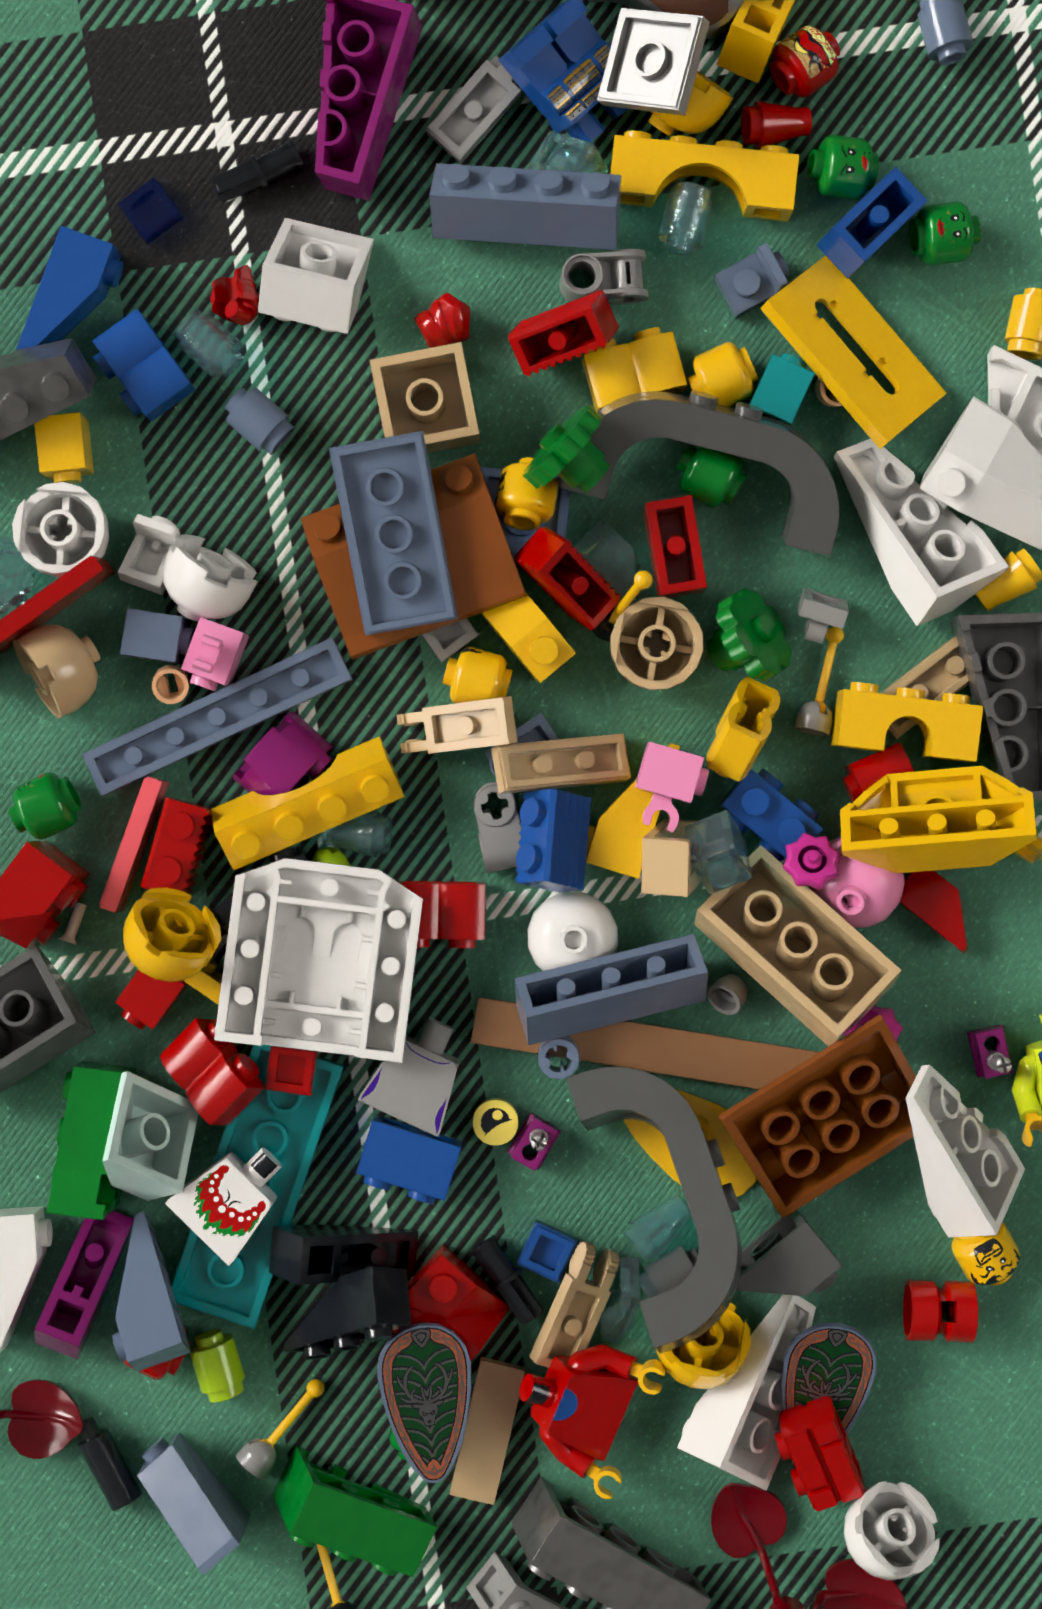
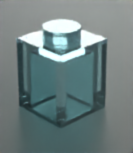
[685,809,753,895]

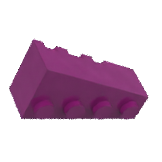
[315,0,423,201]

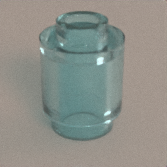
[658,182,713,256]
[174,309,244,378]

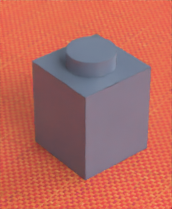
[120,608,194,665]

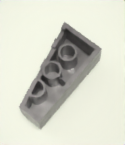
[0,338,97,440]
[950,613,1042,800]

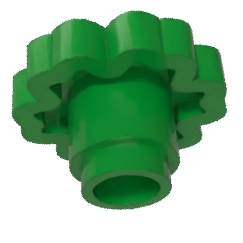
[523,404,610,493]
[707,588,792,681]

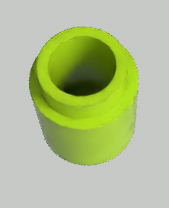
[189,1329,246,1403]

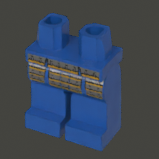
[498,0,628,147]

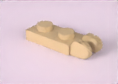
[396,696,518,754]
[529,1241,620,1368]

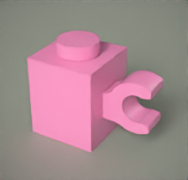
[181,617,249,692]
[634,742,709,832]

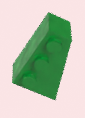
[46,1061,137,1220]
[272,1445,437,1577]

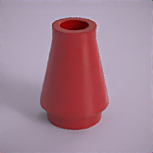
[741,101,812,149]

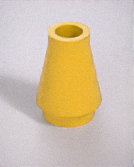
[975,548,1042,612]

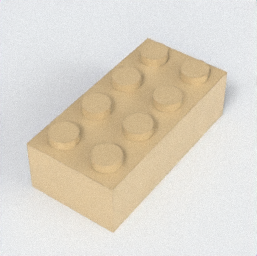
[694,845,902,1046]

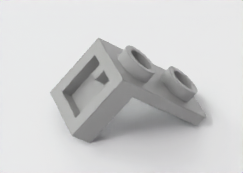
[466,1552,569,1609]

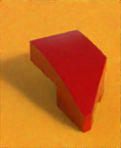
[899,871,968,954]

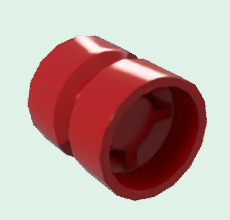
[902,1279,978,1343]

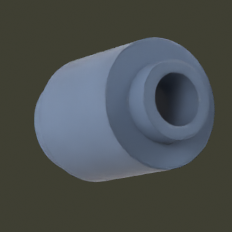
[917,0,974,65]
[225,387,295,455]

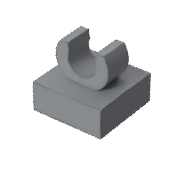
[798,587,849,644]

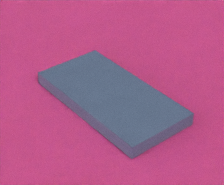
[329,431,458,635]

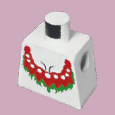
[165,1147,282,1266]

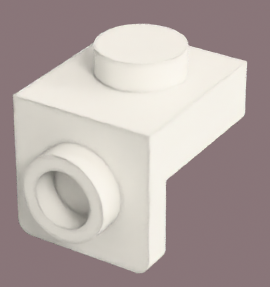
[118,514,180,595]

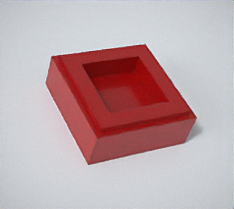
[265,1046,318,1096]

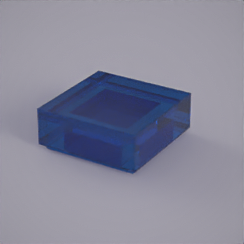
[118,177,184,245]

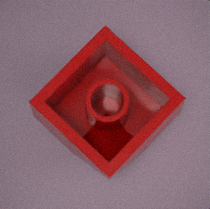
[0,840,90,949]
[393,1244,510,1361]

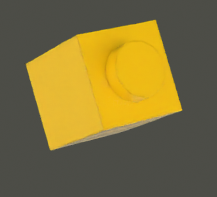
[34,412,94,484]

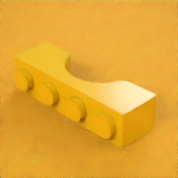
[610,131,799,222]
[211,736,404,870]

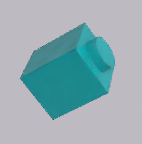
[749,353,815,426]

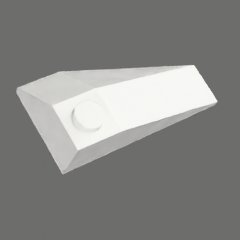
[920,396,1042,550]
[834,439,1009,626]
[906,1065,1025,1238]
[677,1294,816,1491]

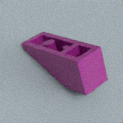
[34,1210,134,1360]

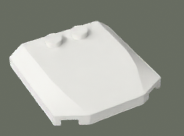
[214,858,423,1063]

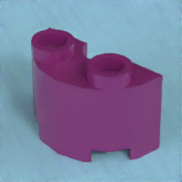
[233,711,334,795]

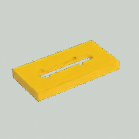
[760,255,946,449]

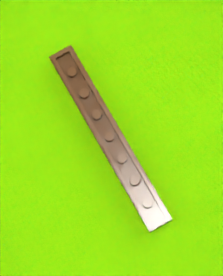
[471,996,820,1089]

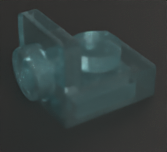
[527,131,608,174]

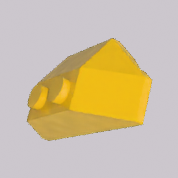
[840,766,1037,874]

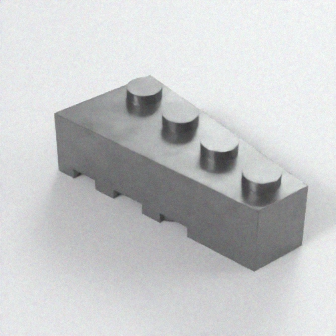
[511,1477,711,1609]

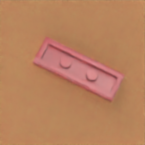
[99,776,169,913]

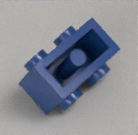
[718,768,823,862]

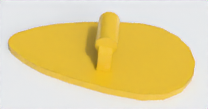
[624,1089,757,1197]

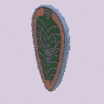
[377,1322,471,1483]
[781,1322,876,1434]

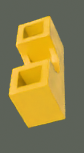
[831,682,983,762]

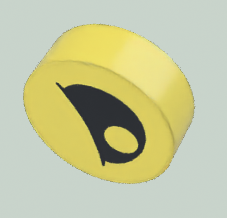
[473,1098,518,1146]

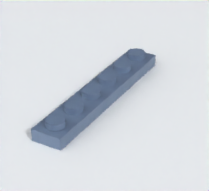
[82,637,353,796]

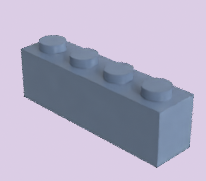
[429,163,621,250]
[514,934,708,1045]

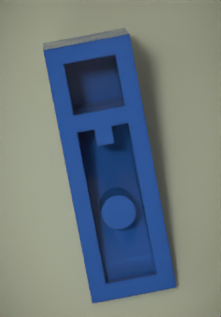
[16,226,123,350]

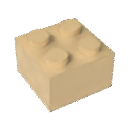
[370,342,480,453]

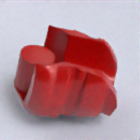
[210,265,260,325]
[414,293,471,348]

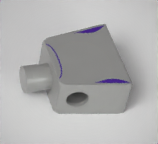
[358,1018,460,1137]

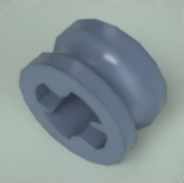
[538,1036,580,1079]

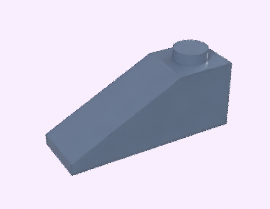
[112,1211,191,1372]

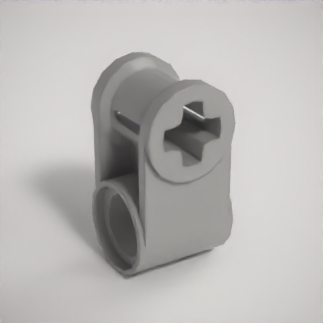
[559,249,649,304]
[474,782,522,874]

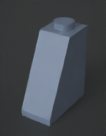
[137,1433,251,1575]

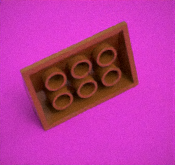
[300,453,527,660]
[718,1014,916,1219]

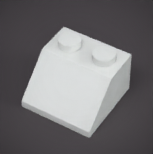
[258,218,374,334]

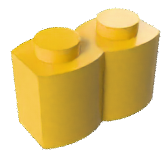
[582,327,687,412]
[706,677,780,782]

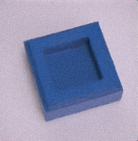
[517,1219,578,1283]

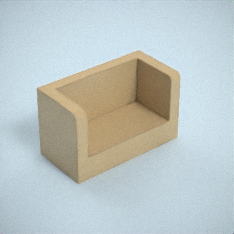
[641,818,709,897]

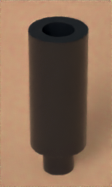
[78,1417,142,1511]

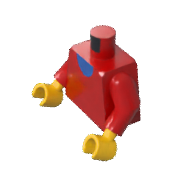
[519,1344,666,1499]

